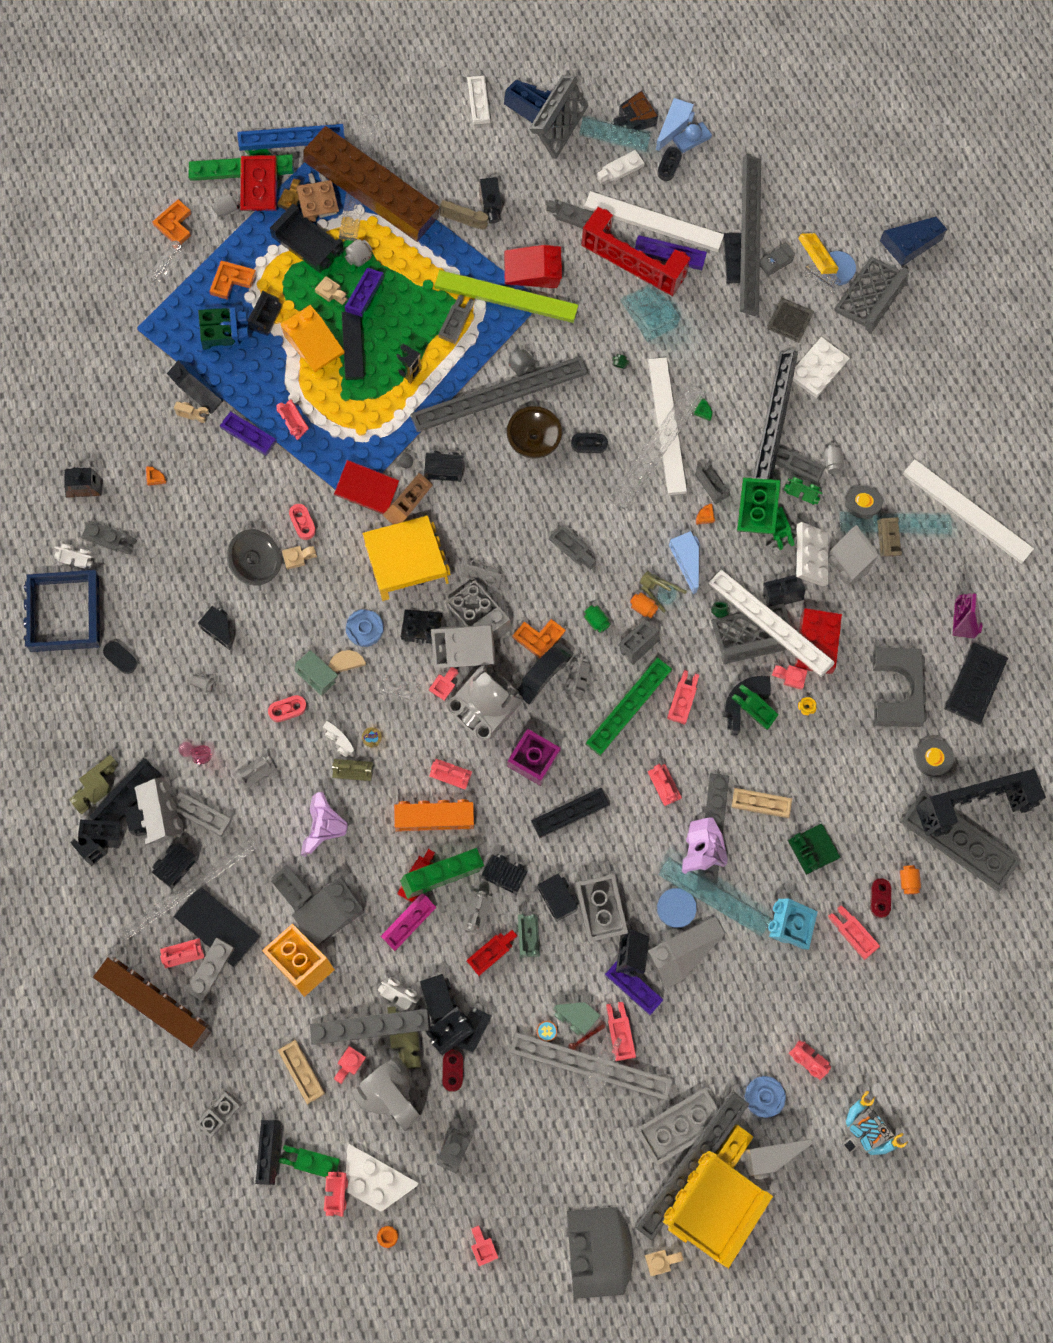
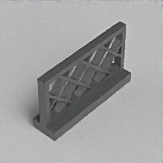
[529,75,588,159]
[834,257,909,333]
[711,603,792,664]

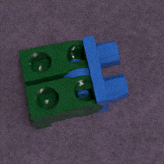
[198,307,249,350]

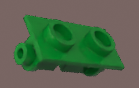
[783,477,823,505]

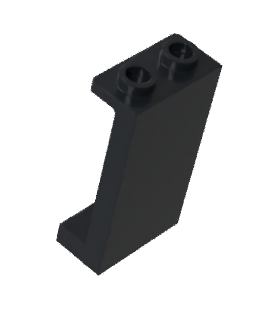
[270,204,344,274]

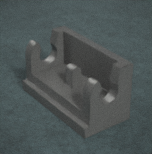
[695,462,731,504]
[618,619,660,665]
[271,865,313,912]

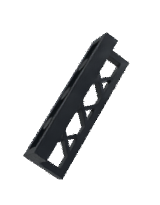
[89,758,162,822]

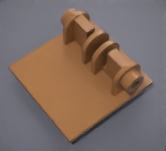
[296,180,339,222]

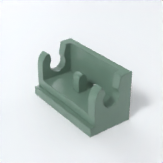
[295,650,338,696]
[517,914,540,958]

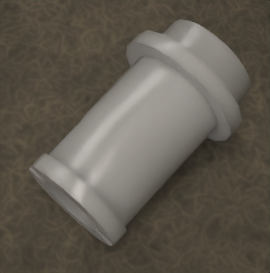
[189,673,216,693]

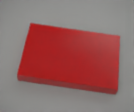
[240,155,277,211]
[334,460,399,514]

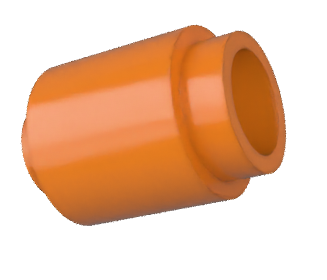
[630,592,659,618]
[900,865,921,895]

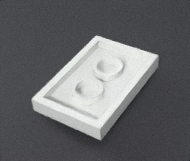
[793,337,850,398]
[797,522,828,586]

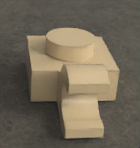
[315,277,347,305]
[174,401,209,423]
[282,546,317,570]
[645,1249,684,1277]

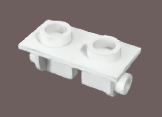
[54,543,97,570]
[378,977,421,1011]

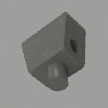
[437,1128,472,1174]

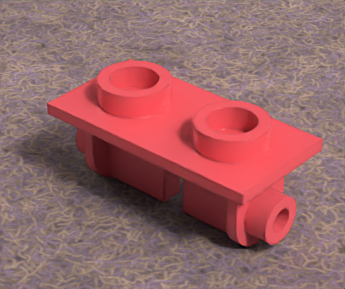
[276,399,309,440]
[429,759,472,790]
[648,764,682,806]
[160,938,205,968]
[788,1040,831,1080]
[324,1172,348,1217]

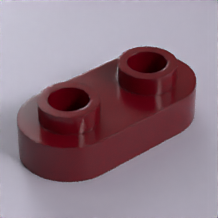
[870,878,892,919]
[442,1050,463,1092]

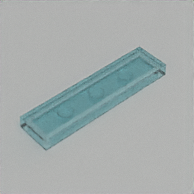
[579,117,651,152]

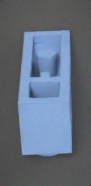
[656,98,695,151]
[669,531,700,594]

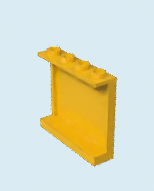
[362,516,451,601]
[663,1151,773,1269]

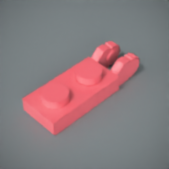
[667,670,699,725]
[828,905,880,960]
[606,1002,636,1062]

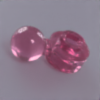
[178,742,212,764]

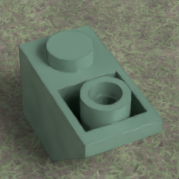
[553,1002,600,1036]

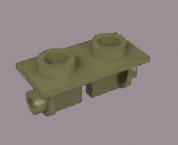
[332,759,373,781]

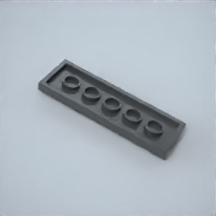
[900,791,1021,892]

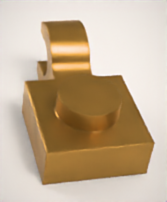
[277,178,301,210]

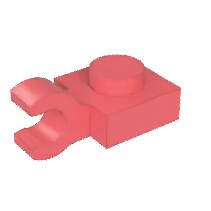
[772,665,807,690]
[429,667,459,702]
[334,1046,366,1084]
[471,1225,498,1266]

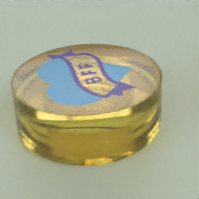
[362,727,382,748]

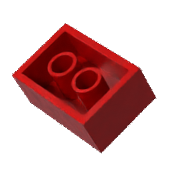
[794,608,842,674]

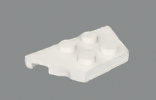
[345,1144,419,1212]

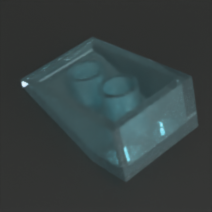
[620,284,680,342]

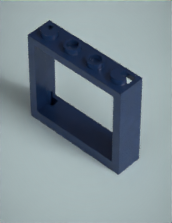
[23,570,100,652]

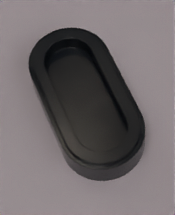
[103,642,137,674]

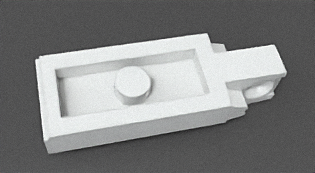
[597,150,644,183]

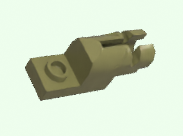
[69,755,118,814]
[387,1006,421,1069]

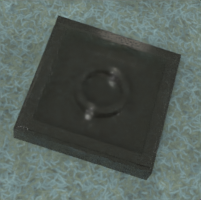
[767,297,814,343]

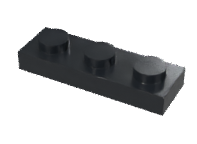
[723,233,741,284]
[255,1120,281,1185]

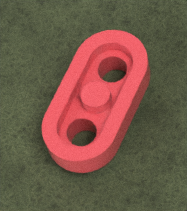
[289,504,316,540]
[268,695,307,722]

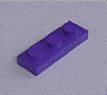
[345,268,384,317]
[220,411,277,456]
[605,961,663,1016]

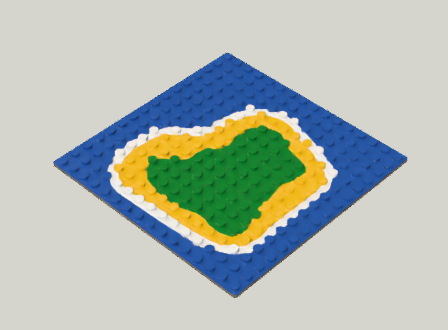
[137,162,533,503]

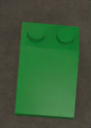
[737,477,781,535]

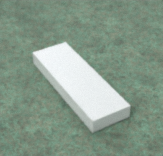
[467,76,490,125]

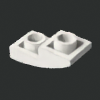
[323,721,355,757]

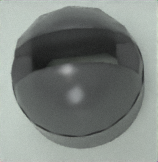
[398,452,413,469]

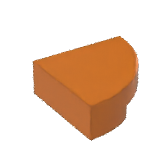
[146,466,167,486]
[696,504,715,525]

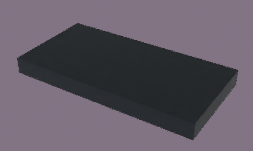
[944,642,1008,725]
[173,886,261,968]

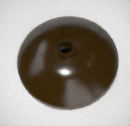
[507,406,562,459]

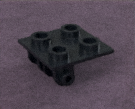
[400,609,443,644]

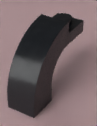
[517,642,574,705]
[722,676,771,736]

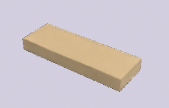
[731,788,792,818]
[278,1040,325,1105]

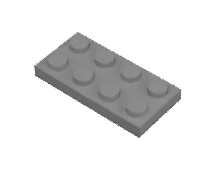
[635,1087,718,1166]

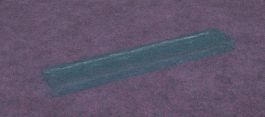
[839,512,952,535]
[658,857,772,936]

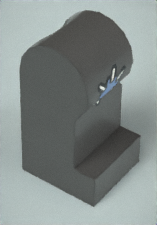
[760,242,795,276]

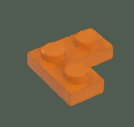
[152,199,191,247]
[209,260,256,300]
[512,619,566,659]

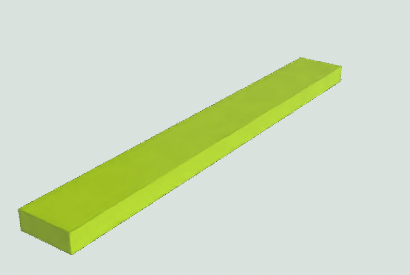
[434,270,578,323]

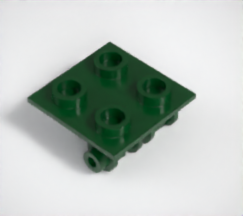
[787,823,841,875]

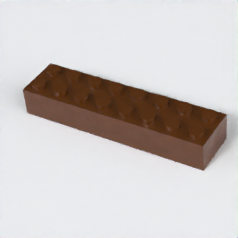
[303,126,440,242]

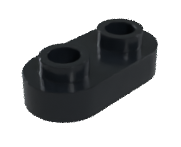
[657,148,682,181]
[571,433,608,453]

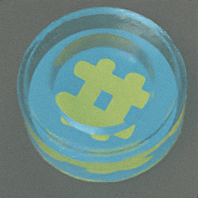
[657,586,676,605]

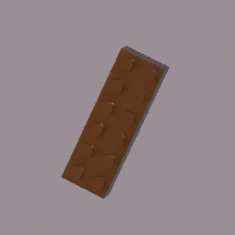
[92,957,211,1052]

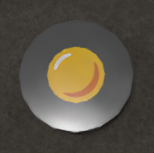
[845,486,883,519]
[914,738,954,777]

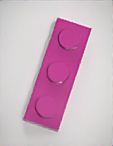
[380,894,436,951]

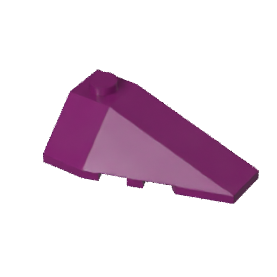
[952,593,983,639]

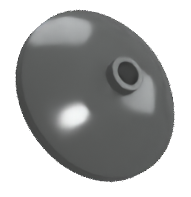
[227,529,281,586]

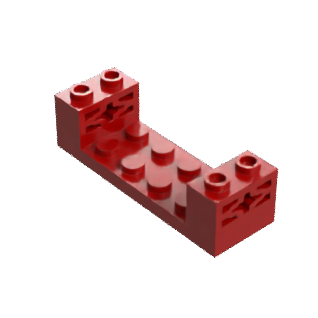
[581,207,691,297]

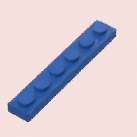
[237,124,345,151]

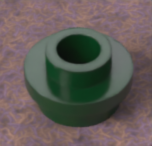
[612,354,630,369]
[711,601,730,618]

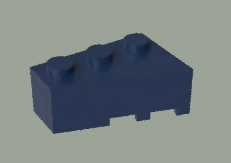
[504,80,565,123]
[880,217,947,267]

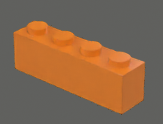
[394,799,474,832]

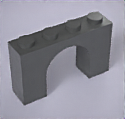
[872,647,927,727]

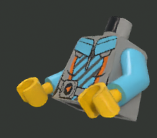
[842,1091,908,1155]

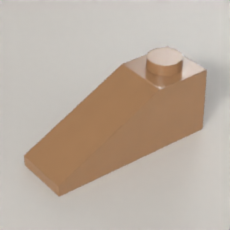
[383,473,433,525]

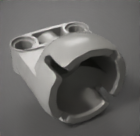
[447,665,523,740]
[352,1057,421,1131]

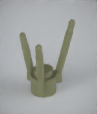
[639,571,687,613]

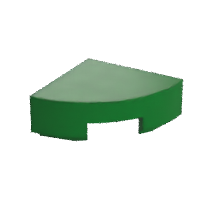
[694,398,712,421]

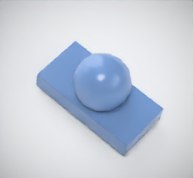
[673,122,712,153]

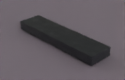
[342,312,364,380]
[531,788,610,839]

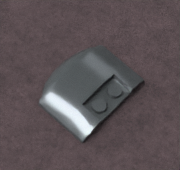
[567,1207,633,1299]

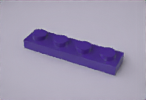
[634,235,707,271]

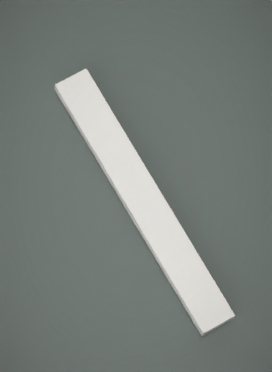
[584,191,724,252]
[648,358,687,495]
[903,459,1034,564]
[709,570,834,677]

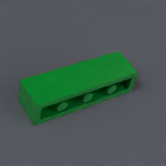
[400,848,484,899]

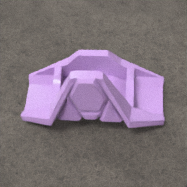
[301,792,348,857]
[682,818,728,874]

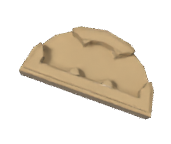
[329,650,366,673]

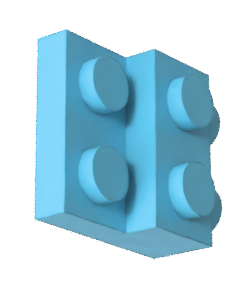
[768,898,818,950]

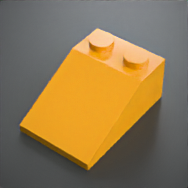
[280,305,344,373]
[262,924,335,997]

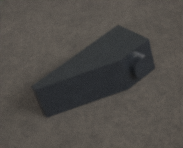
[167,360,223,414]

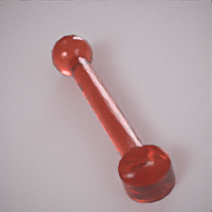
[568,1024,606,1050]

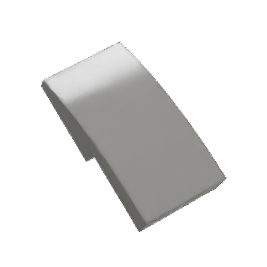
[196,1091,242,1138]

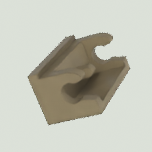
[877,517,902,557]

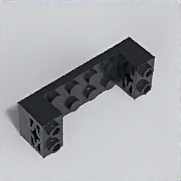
[916,768,1046,837]

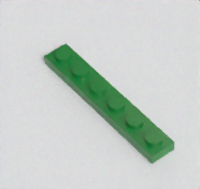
[188,154,294,181]
[585,657,672,757]

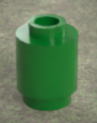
[584,605,611,633]

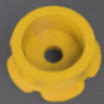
[798,697,817,715]

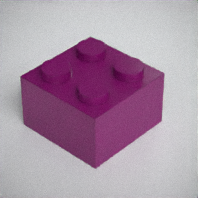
[507,729,561,786]

